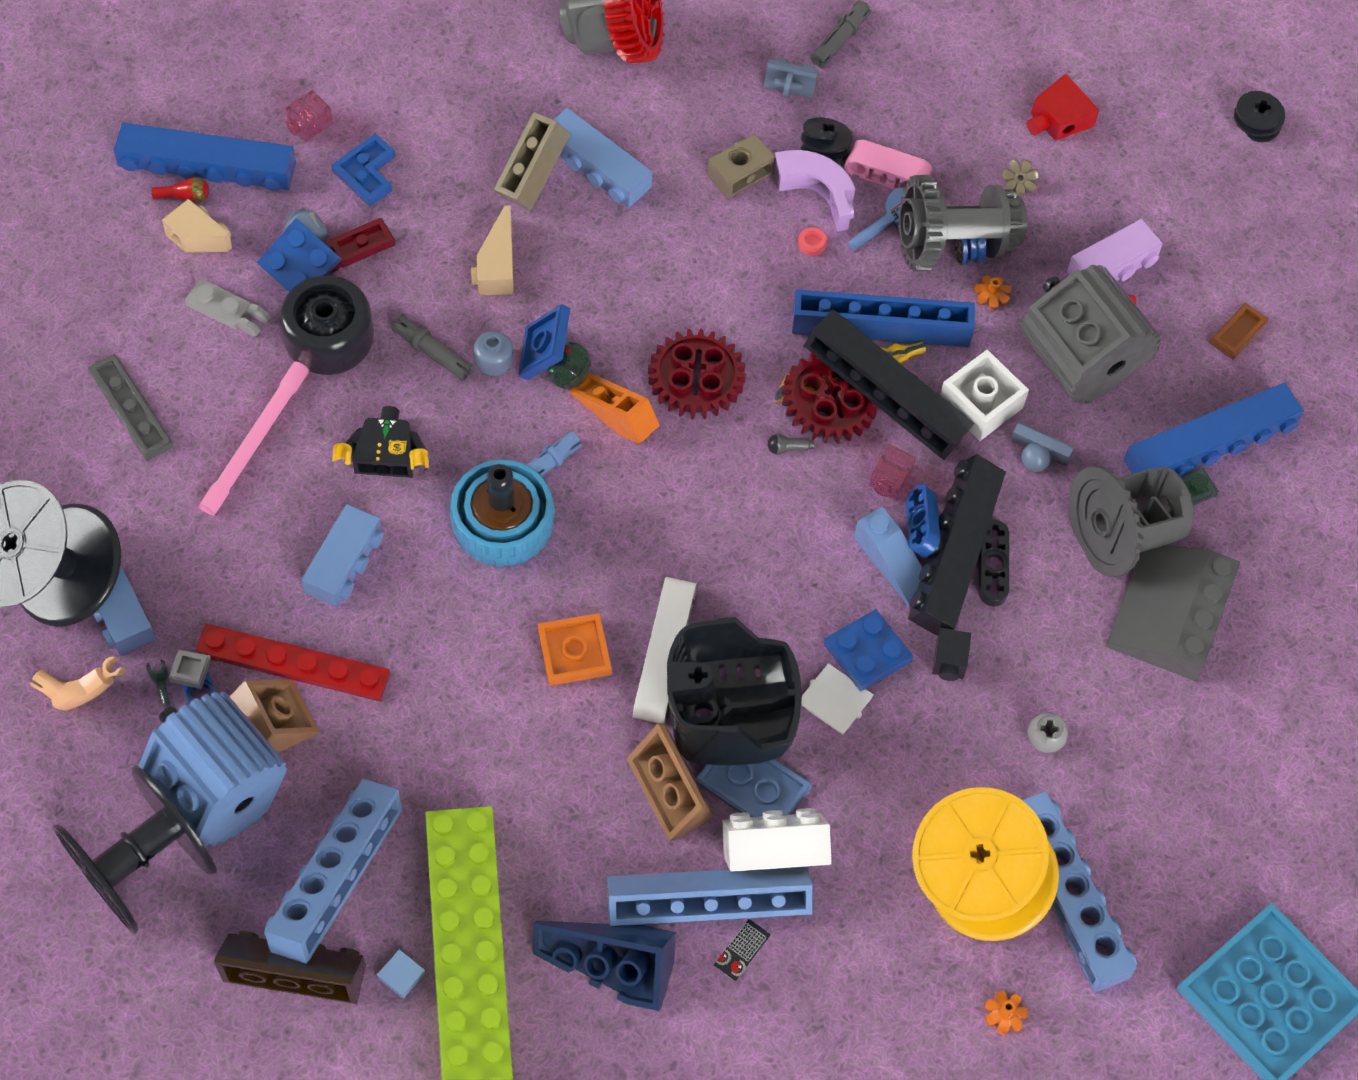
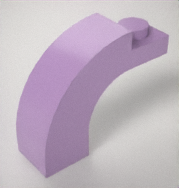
[774,150,855,231]

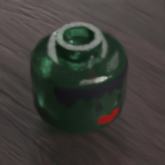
[547,342,591,389]

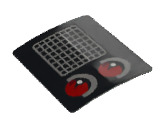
[714,919,771,982]

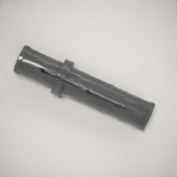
[810,0,871,69]
[392,315,474,382]

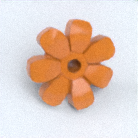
[974,275,1012,310]
[984,991,1028,1035]

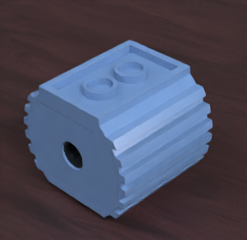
[139,691,288,848]

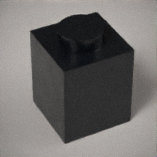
[932,628,972,681]

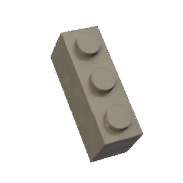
[494,112,570,211]

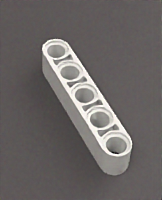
[632,577,697,724]

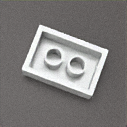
[722,808,832,872]

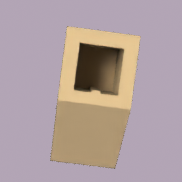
[162,199,232,253]

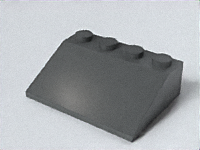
[1106,545,1240,681]

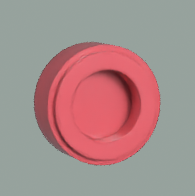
[798,227,828,256]

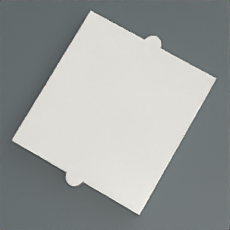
[801,663,874,735]

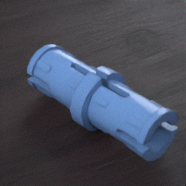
[527,431,582,476]

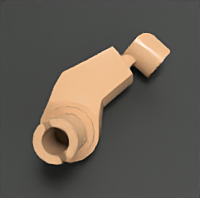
[30,657,126,711]

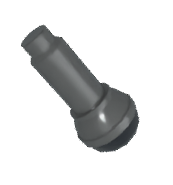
[768,434,815,455]

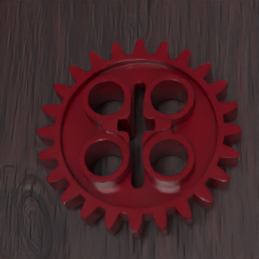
[648,329,746,419]
[781,353,878,444]

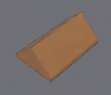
[626,723,715,842]

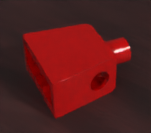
[1026,74,1099,141]

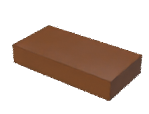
[1209,302,1269,360]

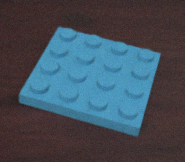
[1176,903,1358,1080]

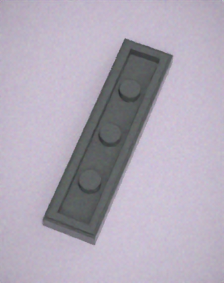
[88,354,174,461]

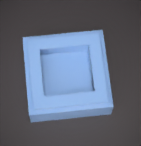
[377,949,426,999]

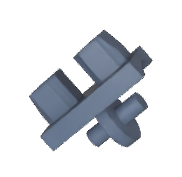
[763,57,818,98]

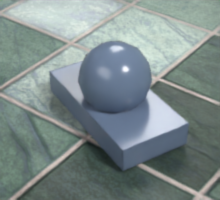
[1011,423,1074,472]

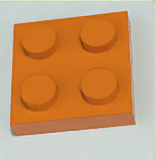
[537,613,612,686]

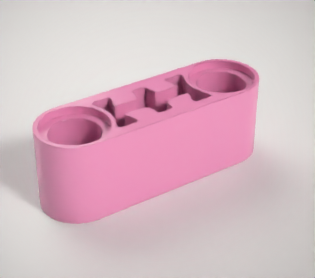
[844,140,932,189]

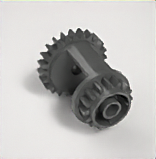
[899,175,1027,271]

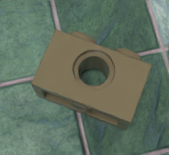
[707,134,775,199]

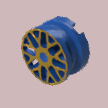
[953,238,986,265]

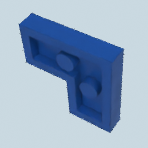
[331,133,395,207]

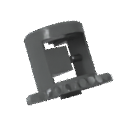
[1069,466,1194,577]

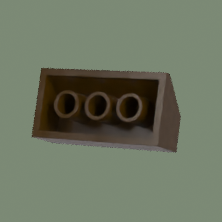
[214,931,366,1004]

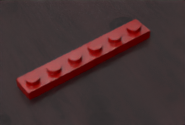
[195,623,390,702]

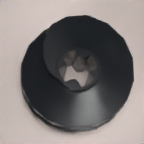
[1233,91,1286,142]
[801,117,853,162]

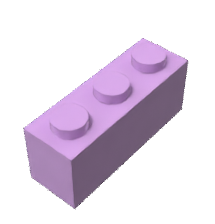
[1067,219,1163,281]

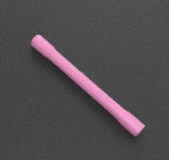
[199,362,309,516]

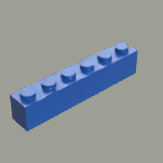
[114,122,296,191]
[792,289,975,347]
[1124,382,1304,477]

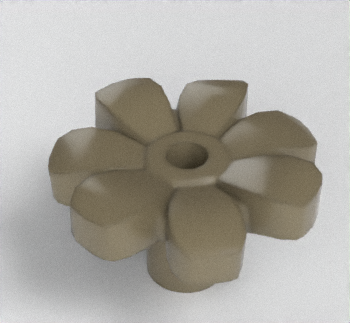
[1002,159,1039,196]

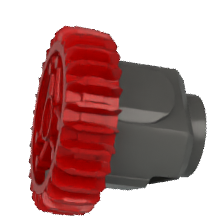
[560,0,665,64]

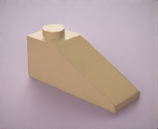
[471,205,514,295]

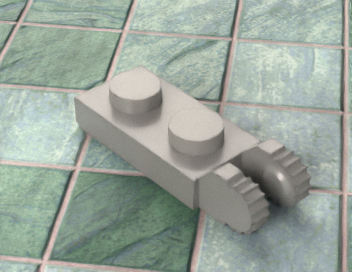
[184,278,271,337]

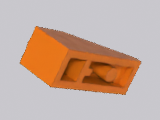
[569,373,660,444]

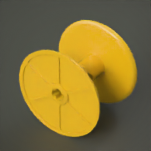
[912,787,1059,941]

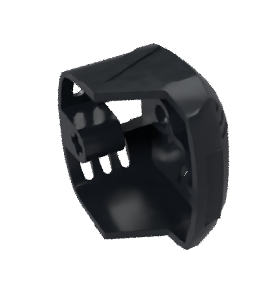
[667,617,802,765]

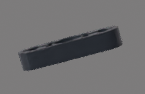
[979,520,1009,607]

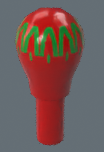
[152,177,209,203]

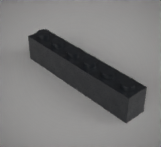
[803,309,974,460]
[908,454,1006,636]

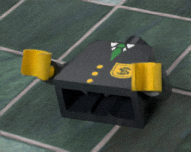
[332,406,429,478]

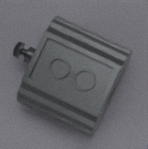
[1020,265,1161,404]

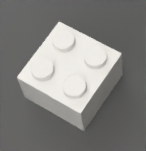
[940,350,1029,441]

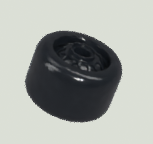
[280,275,374,375]

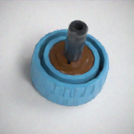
[450,459,555,567]

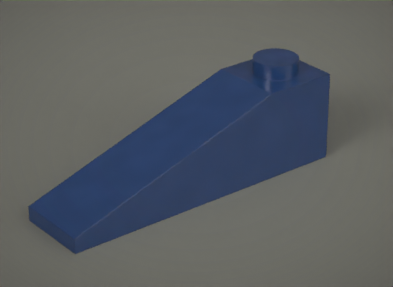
[533,920,676,1011]

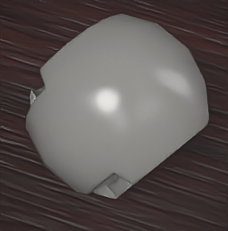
[1027,712,1068,754]

